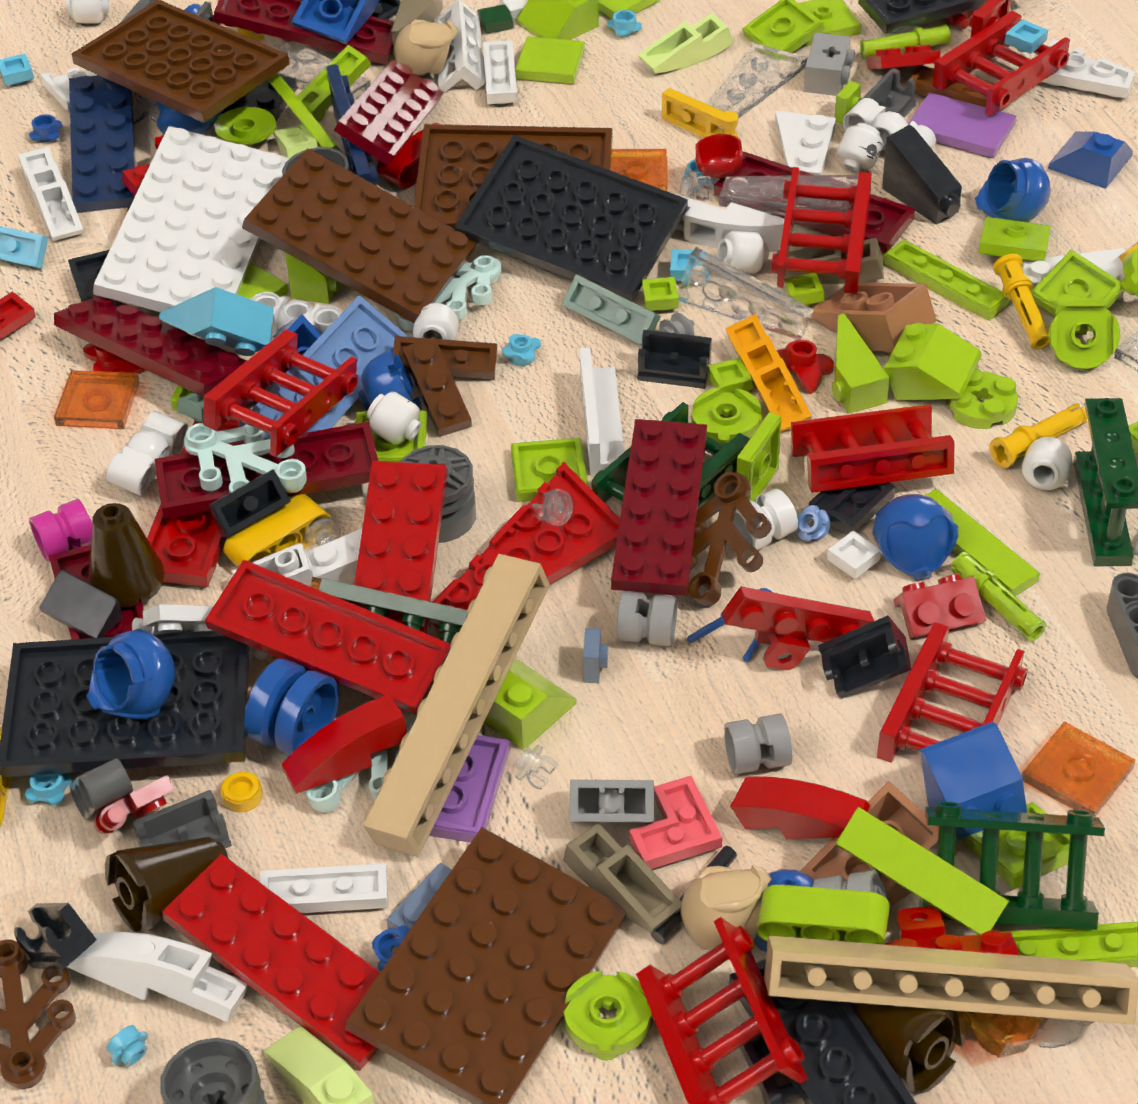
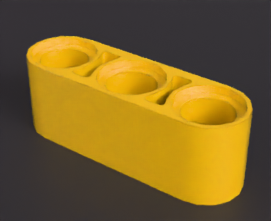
[224,494,332,567]

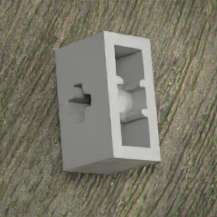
[804,33,855,96]
[570,779,654,822]

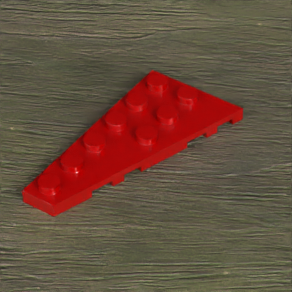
[432,461,620,634]

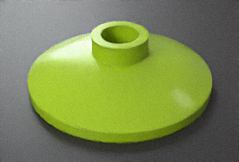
[214,107,276,145]

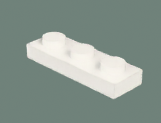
[483,40,517,105]
[259,863,388,913]

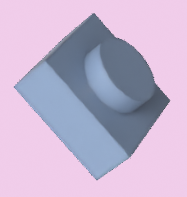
[583,628,608,683]

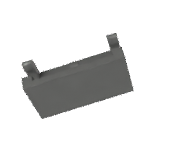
[862,68,917,118]
[132,789,232,849]

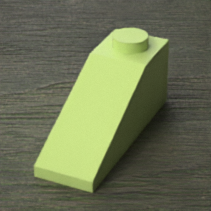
[263,1026,375,1104]

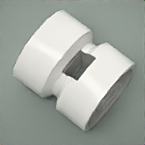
[733,488,798,550]

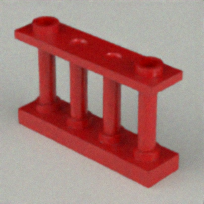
[932,11,1070,117]
[771,167,872,294]
[203,329,358,457]
[790,404,955,493]
[877,622,1028,763]
[636,917,808,1104]

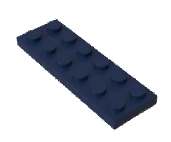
[326,64,378,185]
[69,75,136,213]

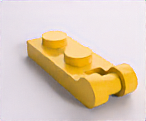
[662,87,738,138]

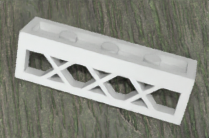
[434,0,485,92]
[580,348,624,475]

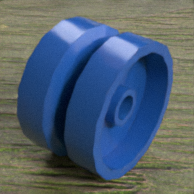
[244,659,340,756]

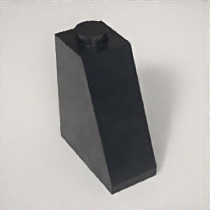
[882,124,962,225]

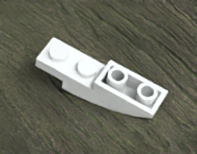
[670,192,784,251]
[231,529,362,590]
[67,932,248,1022]

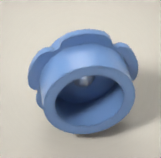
[797,505,830,541]

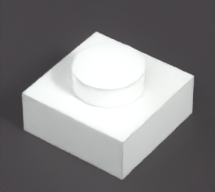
[827,531,881,579]

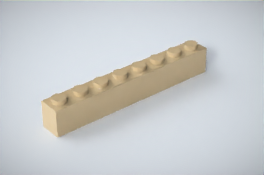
[363,554,550,857]
[764,936,1138,1025]

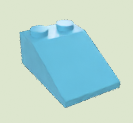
[159,287,274,356]

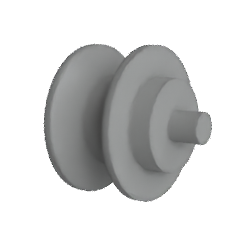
[659,312,695,336]

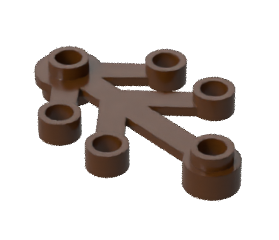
[688,472,772,606]
[0,939,76,1089]

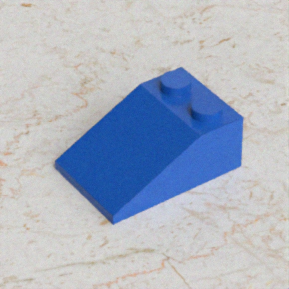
[292,0,379,44]

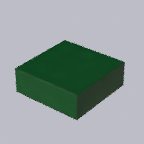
[477,4,514,34]

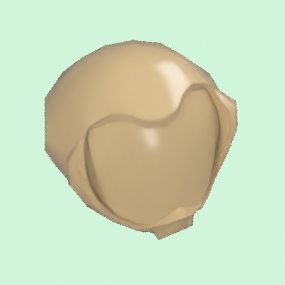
[394,20,458,76]
[681,865,771,951]

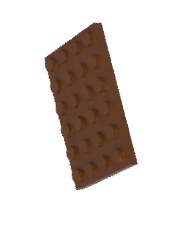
[71,0,290,123]
[414,124,613,229]
[242,148,477,323]
[346,827,627,1104]

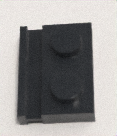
[809,483,896,535]

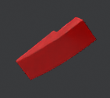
[281,693,407,794]
[730,777,870,839]

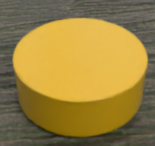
[221,771,263,812]

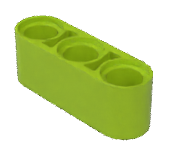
[756,885,890,945]

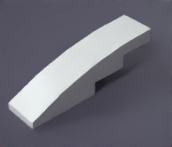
[18,147,84,241]

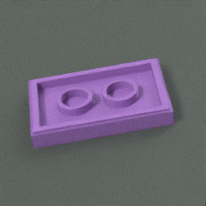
[908,92,1016,158]
[429,735,510,843]

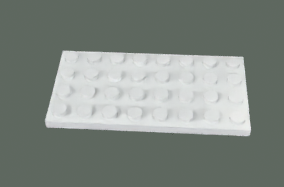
[93,126,289,312]

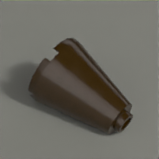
[88,503,165,607]
[105,837,228,933]
[849,1002,966,1093]

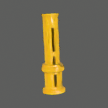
[993,254,1049,350]
[989,403,1087,468]

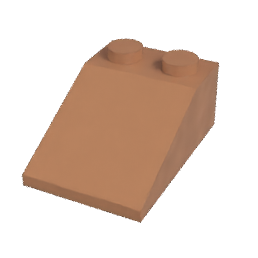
[808,282,937,354]
[800,781,960,906]

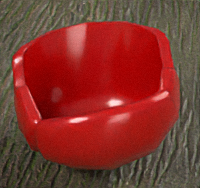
[695,134,743,179]

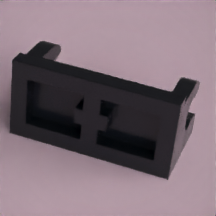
[637,330,712,389]
[818,615,912,699]
[14,903,97,969]

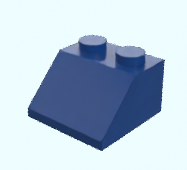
[920,722,1027,841]

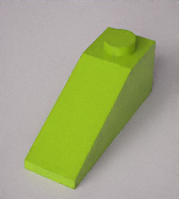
[832,313,890,414]

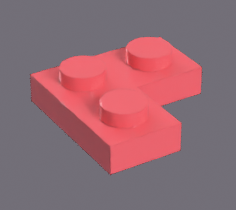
[629,775,723,869]

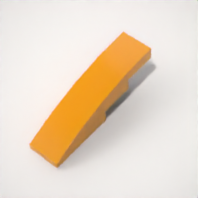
[725,314,812,433]

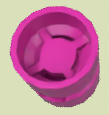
[29,498,92,562]

